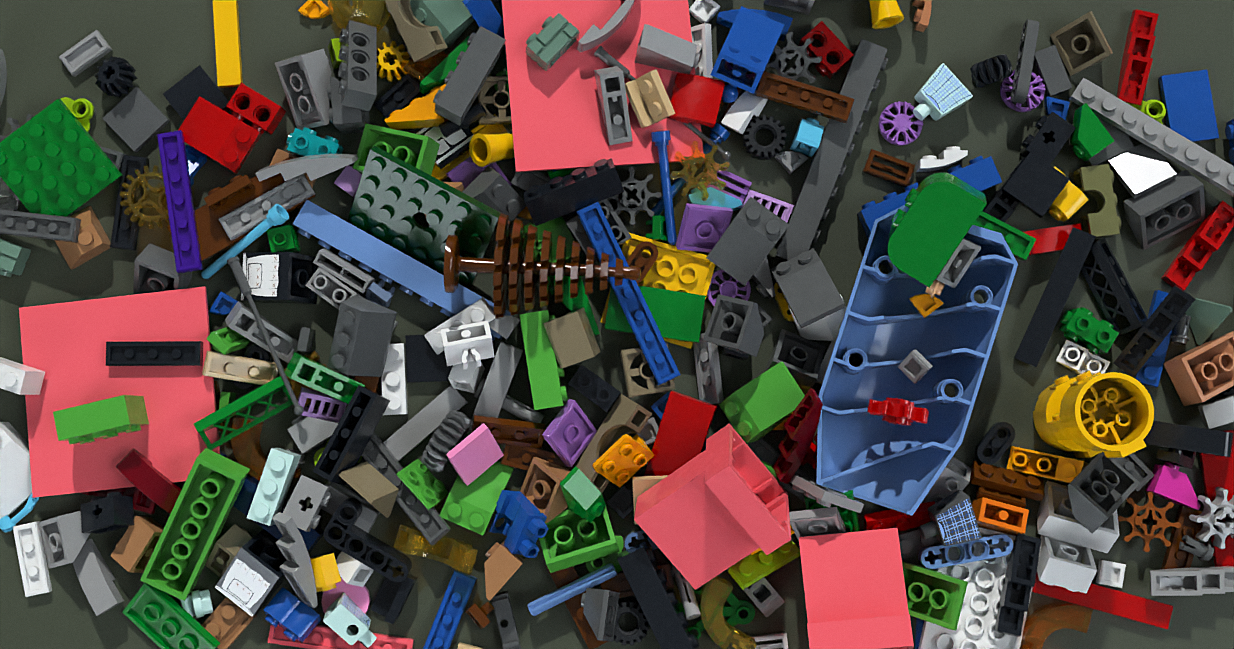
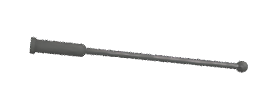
[594,46,731,160]
[227,256,304,415]

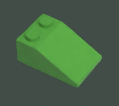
[719,361,805,444]
[440,461,514,536]
[902,562,968,631]

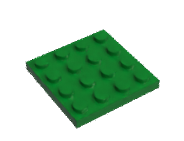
[0,99,122,217]

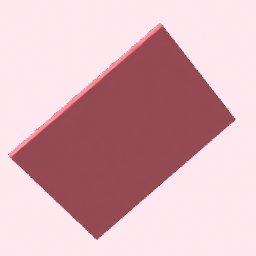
[501,0,704,172]
[19,286,220,498]

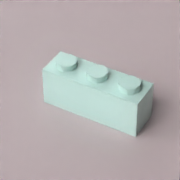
[247,448,301,526]

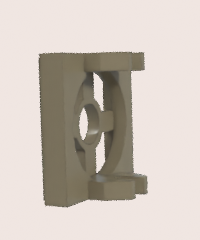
[478,76,512,125]
[620,343,676,398]

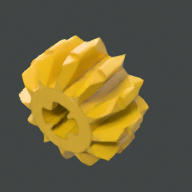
[377,41,412,82]

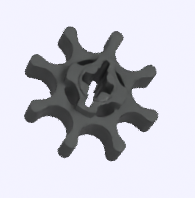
[767,32,823,83]
[607,166,662,227]

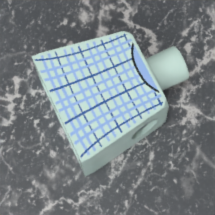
[913,63,973,121]
[323,592,377,648]

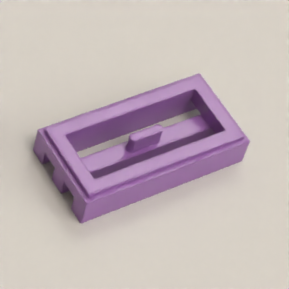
[699,163,752,203]

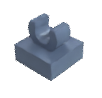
[365,280,395,308]

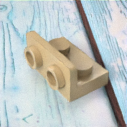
[625,69,675,128]

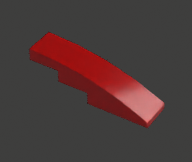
[1117,9,1159,105]
[1161,200,1234,290]
[1015,224,1082,258]

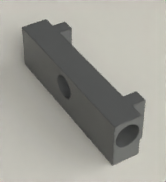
[492,592,521,649]

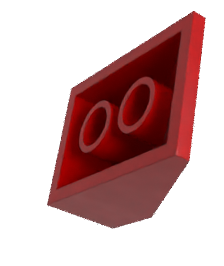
[178,96,262,174]

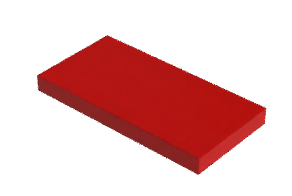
[644,390,717,476]

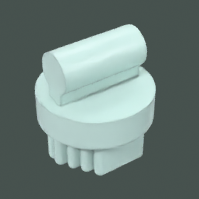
[180,589,213,618]

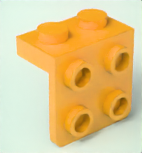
[592,434,654,488]

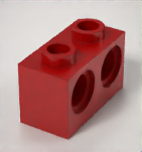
[798,21,854,79]
[226,83,286,135]

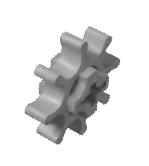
[1189,487,1234,549]

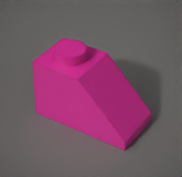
[1145,462,1201,510]

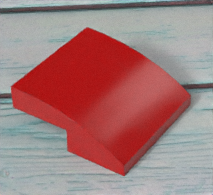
[667,73,725,128]

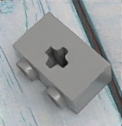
[283,475,332,532]

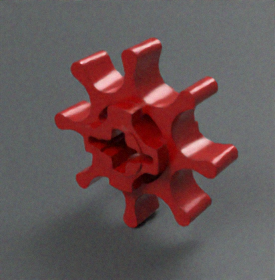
[867,397,929,426]

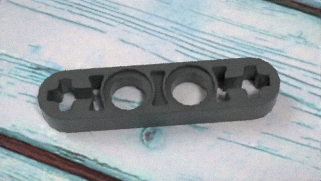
[1010,19,1039,104]

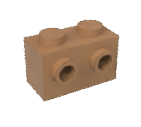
[111,516,164,573]

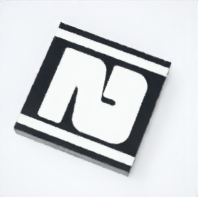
[414,127,474,169]

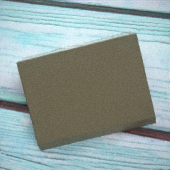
[1050,11,1113,76]
[543,307,600,369]
[339,461,399,518]

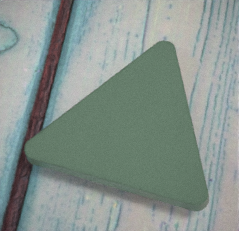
[1185,298,1232,345]

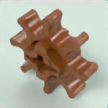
[1118,492,1181,552]

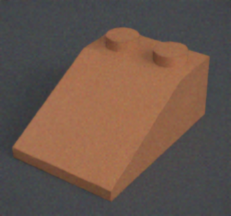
[1163,331,1234,406]

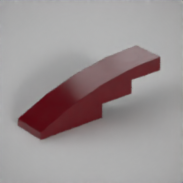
[772,388,823,484]

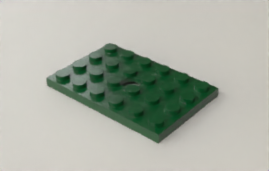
[347,145,501,289]

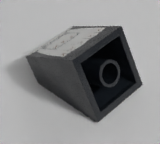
[241,252,318,304]
[215,529,287,617]

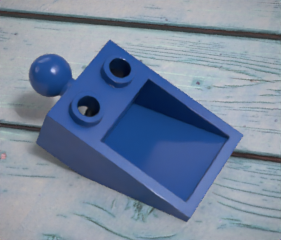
[710,6,785,103]

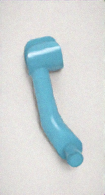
[0,494,39,533]

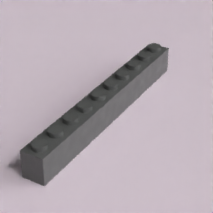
[774,39,888,262]

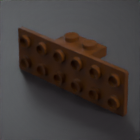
[167,156,316,262]

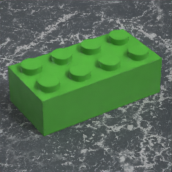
[519,310,569,411]

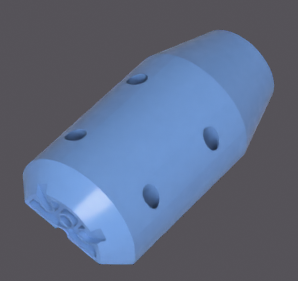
[816,205,1018,516]

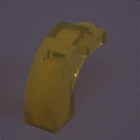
[394,524,478,574]
[700,575,757,649]

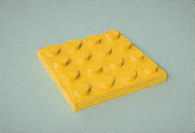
[600,233,715,349]

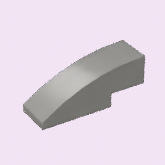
[73,539,124,616]

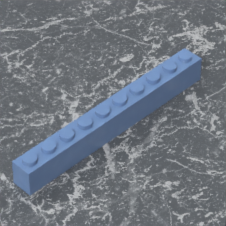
[293,200,515,341]

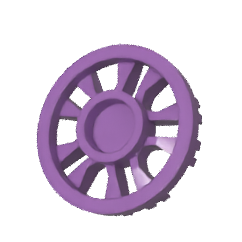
[1000,70,1046,112]
[879,101,923,146]
[707,269,751,306]

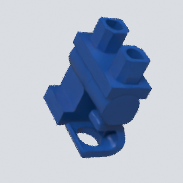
[489,490,549,558]

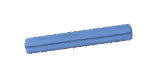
[528,563,617,616]

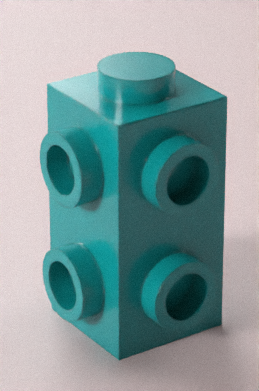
[286,127,344,157]

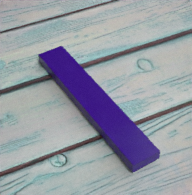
[157,130,203,273]

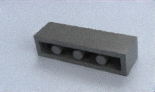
[433,26,506,126]

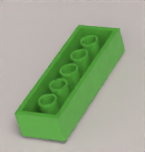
[140,448,250,601]

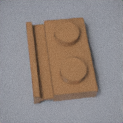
[202,597,256,649]

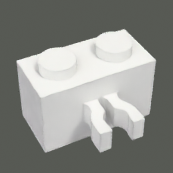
[440,320,495,369]

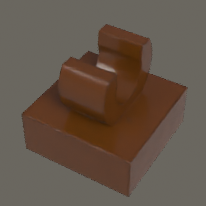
[465,601,494,630]

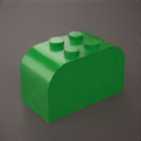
[888,173,987,288]

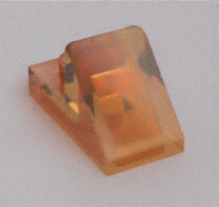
[403,51,448,81]

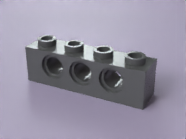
[338,20,377,111]

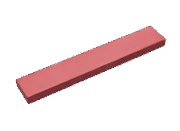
[268,624,414,649]

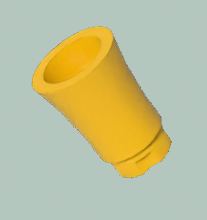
[869,0,904,29]
[469,133,514,167]

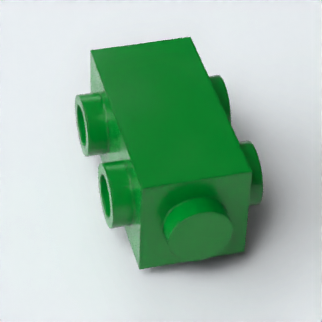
[1059,307,1119,355]

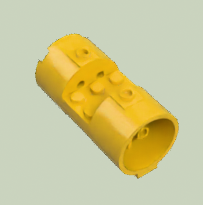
[1033,370,1154,458]

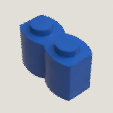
[263,587,321,643]

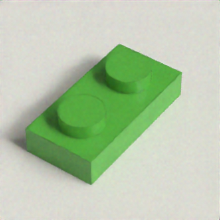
[207,327,251,355]

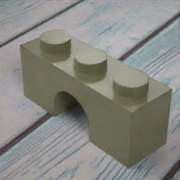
[1073,164,1121,239]

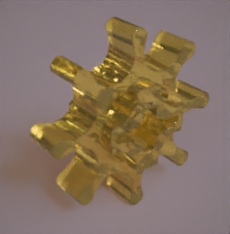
[670,141,730,201]

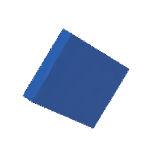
[1158,70,1219,142]

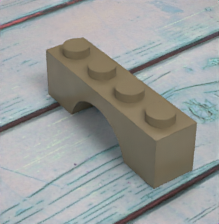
[385,0,448,62]
[576,394,652,493]

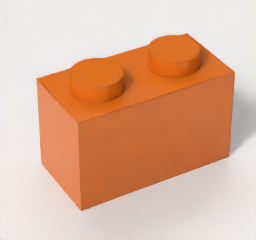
[972,497,1029,536]

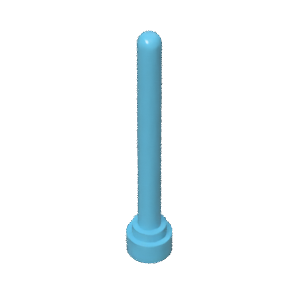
[201,204,289,279]

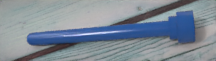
[651,123,730,216]
[651,130,677,245]

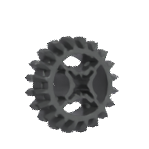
[421,410,471,473]

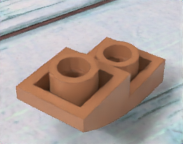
[912,0,932,32]

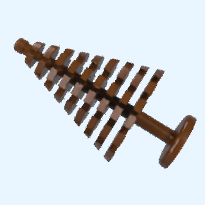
[444,213,641,320]

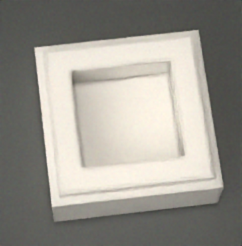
[689,0,720,24]
[1096,559,1126,588]

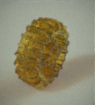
[120,165,170,229]

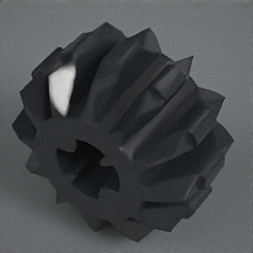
[970,54,1013,87]
[94,56,138,98]

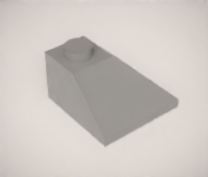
[38,511,90,569]

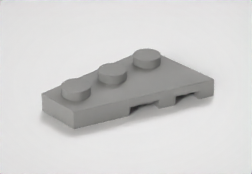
[789,473,864,513]

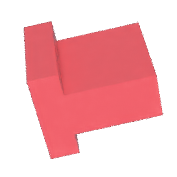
[634,423,791,590]
[799,528,914,649]

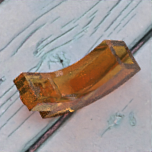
[231,417,302,480]
[1021,602,1093,649]

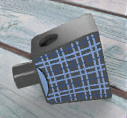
[919,490,982,546]

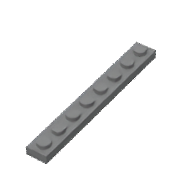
[1069,78,1234,197]

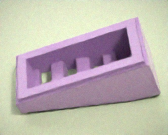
[741,189,794,223]
[297,387,347,423]

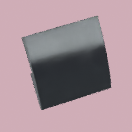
[163,65,229,120]
[374,73,427,133]

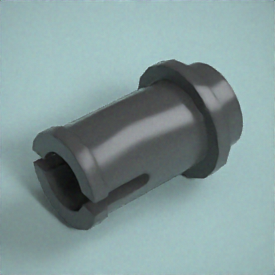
[1170,315,1191,345]
[1179,535,1214,561]

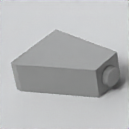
[635,24,700,74]

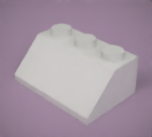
[1037,481,1120,553]

